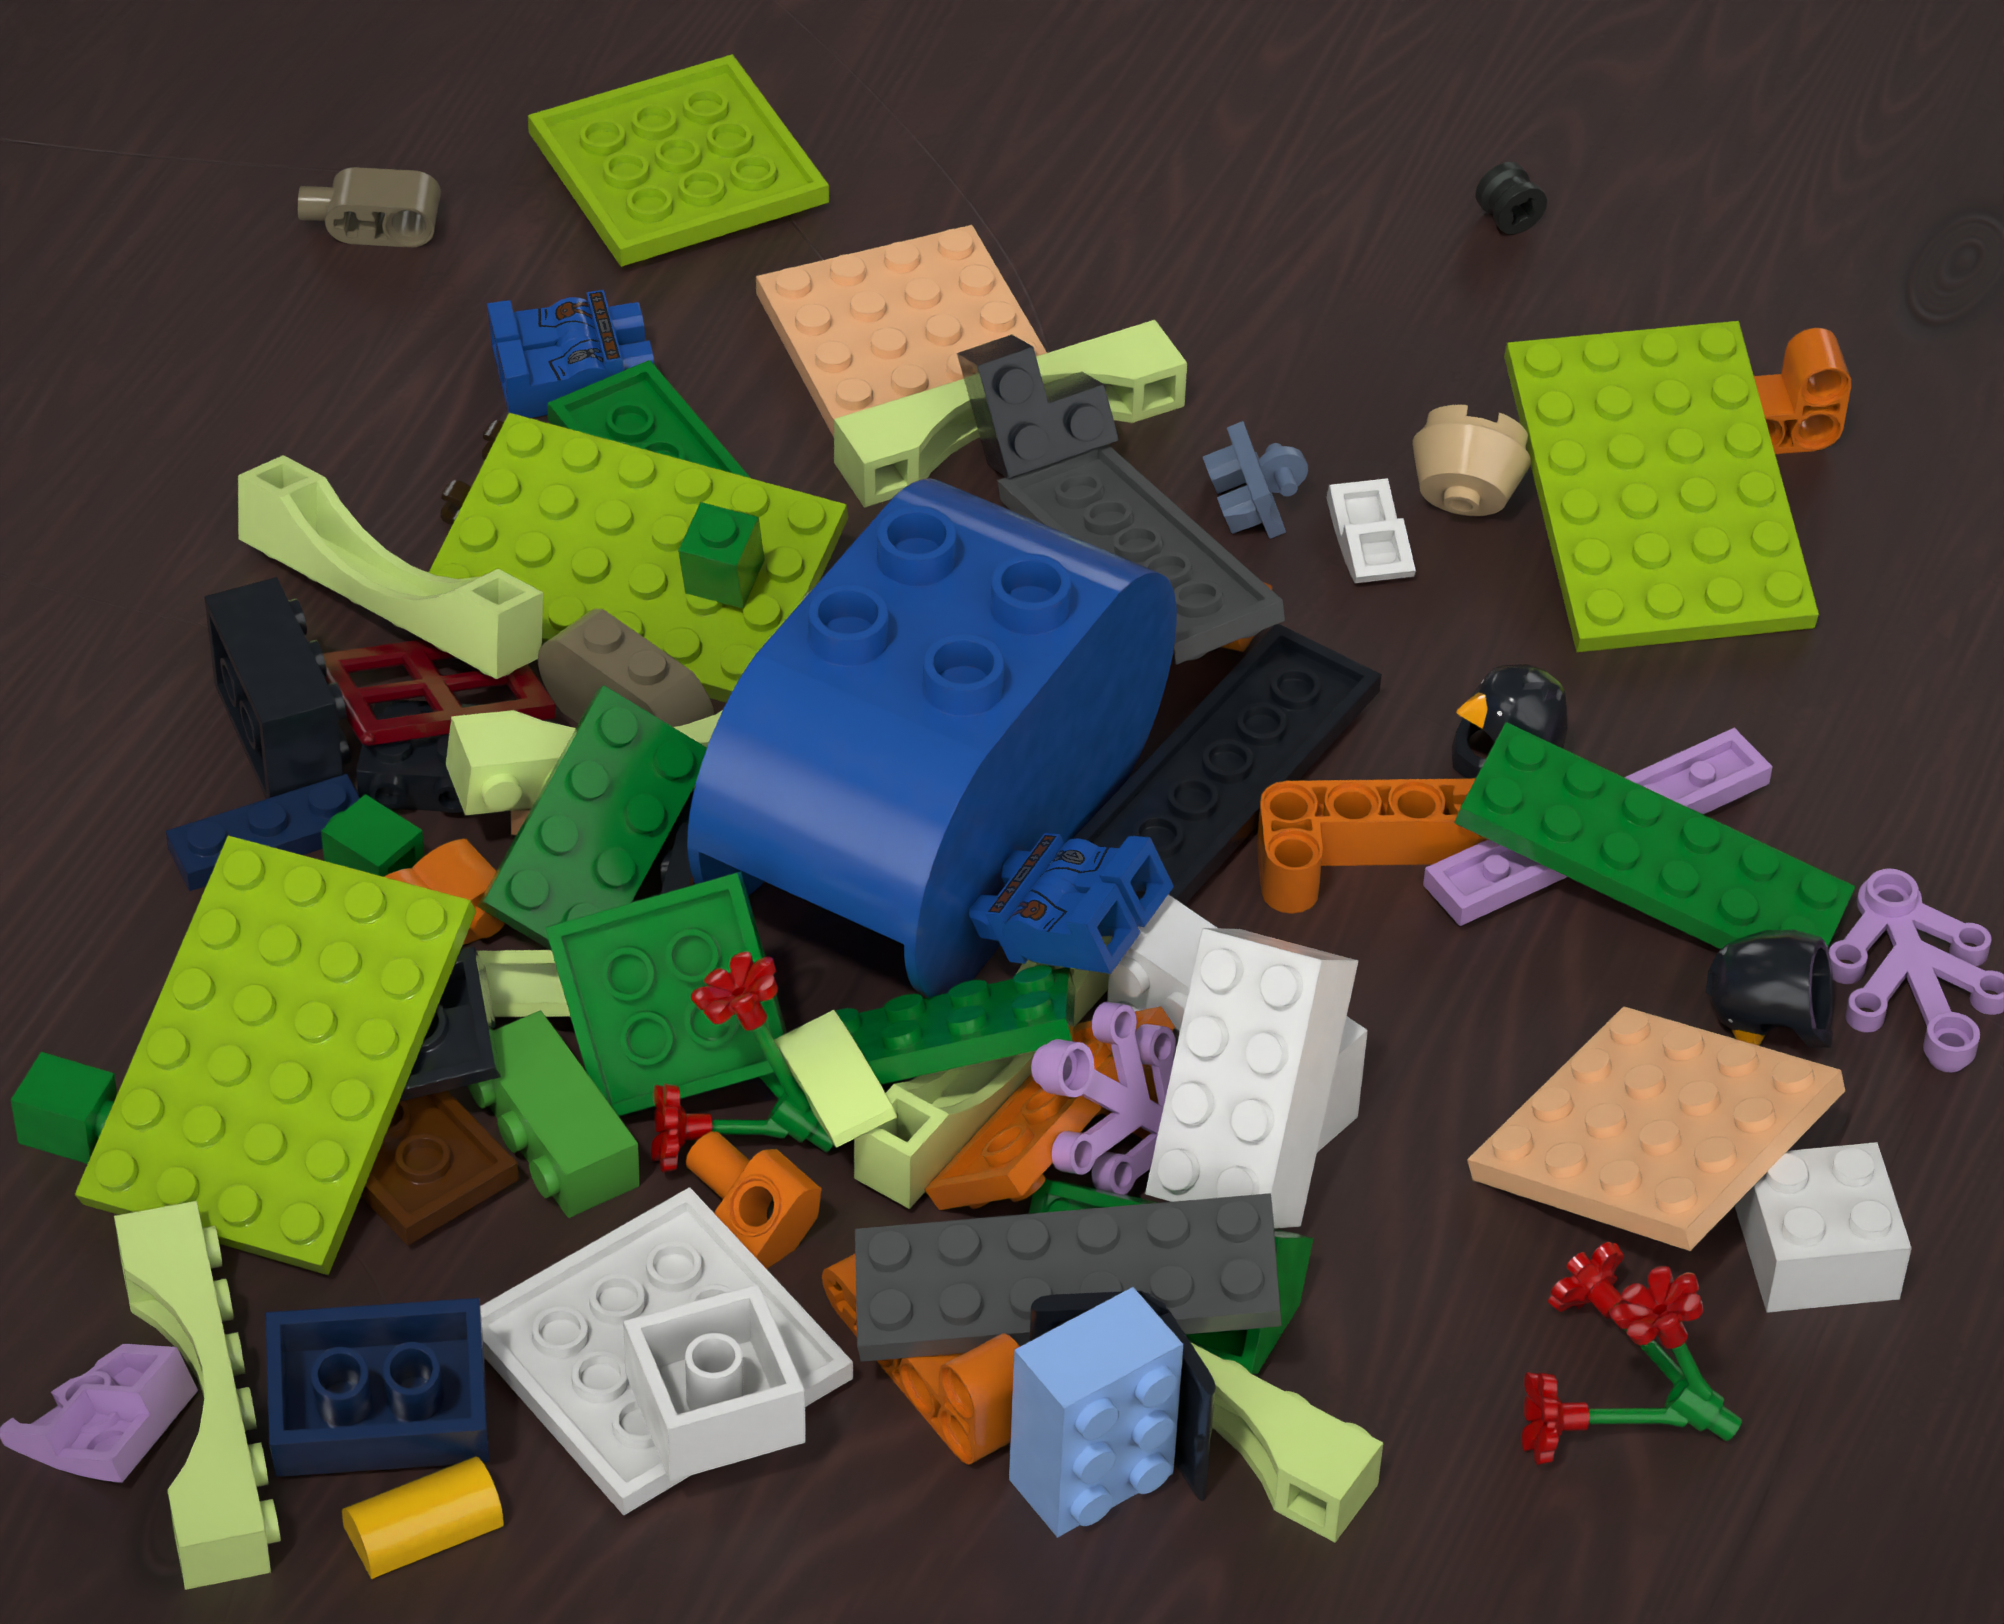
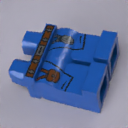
[487,290,654,418]
[969,833,1174,974]

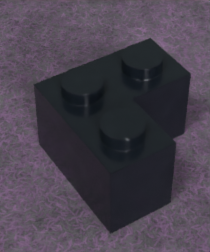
[957,334,1119,479]

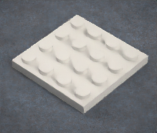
[480,1187,853,1515]

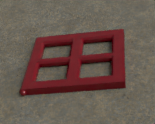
[323,639,555,746]

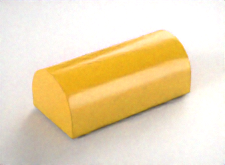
[342,1456,503,1579]

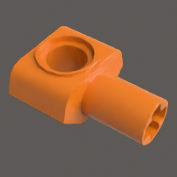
[686,1132,822,1269]

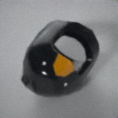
[1452,664,1568,779]
[1706,930,1833,1048]

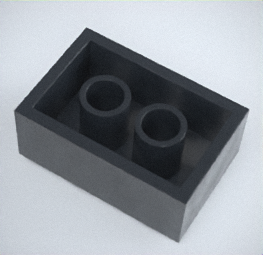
[204,577,351,799]

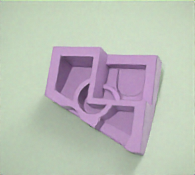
[0,1344,198,1483]

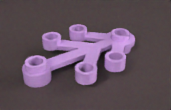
[1829,869,2004,1073]
[1031,1002,1176,1195]

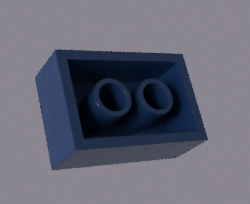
[265,1298,490,1477]

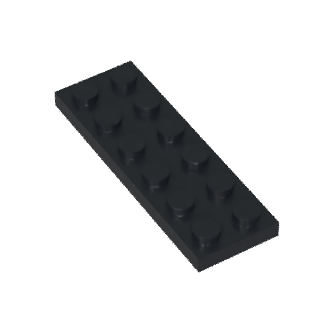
[1073,623,1382,905]

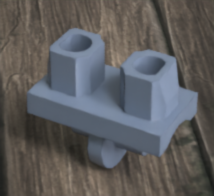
[1203,421,1308,539]

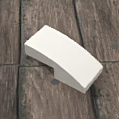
[1326,478,1416,583]

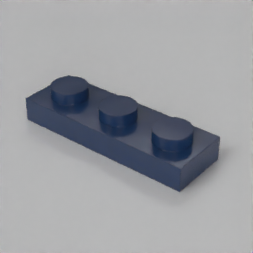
[166,774,360,891]

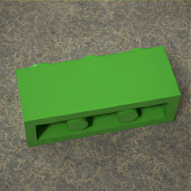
[468,1010,640,1218]

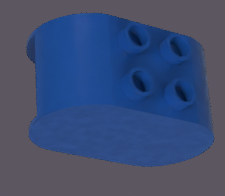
[687,478,1177,998]

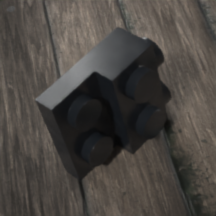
[357,700,486,814]
[399,946,501,1102]

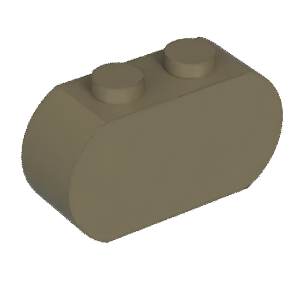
[538,609,715,727]

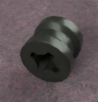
[1475,162,1547,234]

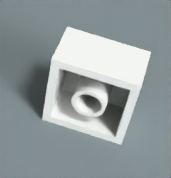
[1735,1142,1912,1313]
[623,1283,805,1481]

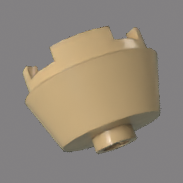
[1412,405,1531,516]

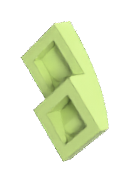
[774,1010,897,1148]

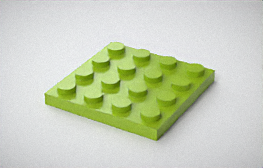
[528,54,829,267]

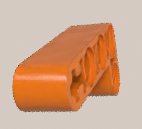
[1754,328,1851,454]
[1257,778,1488,914]
[822,1254,1020,1465]

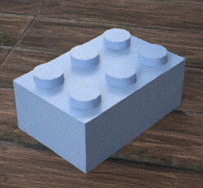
[1009,1287,1183,1538]

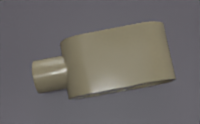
[298,167,441,247]

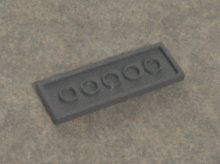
[997,444,1285,665]
[855,1193,1282,1362]

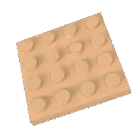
[756,225,1047,437]
[1467,1006,1845,1251]

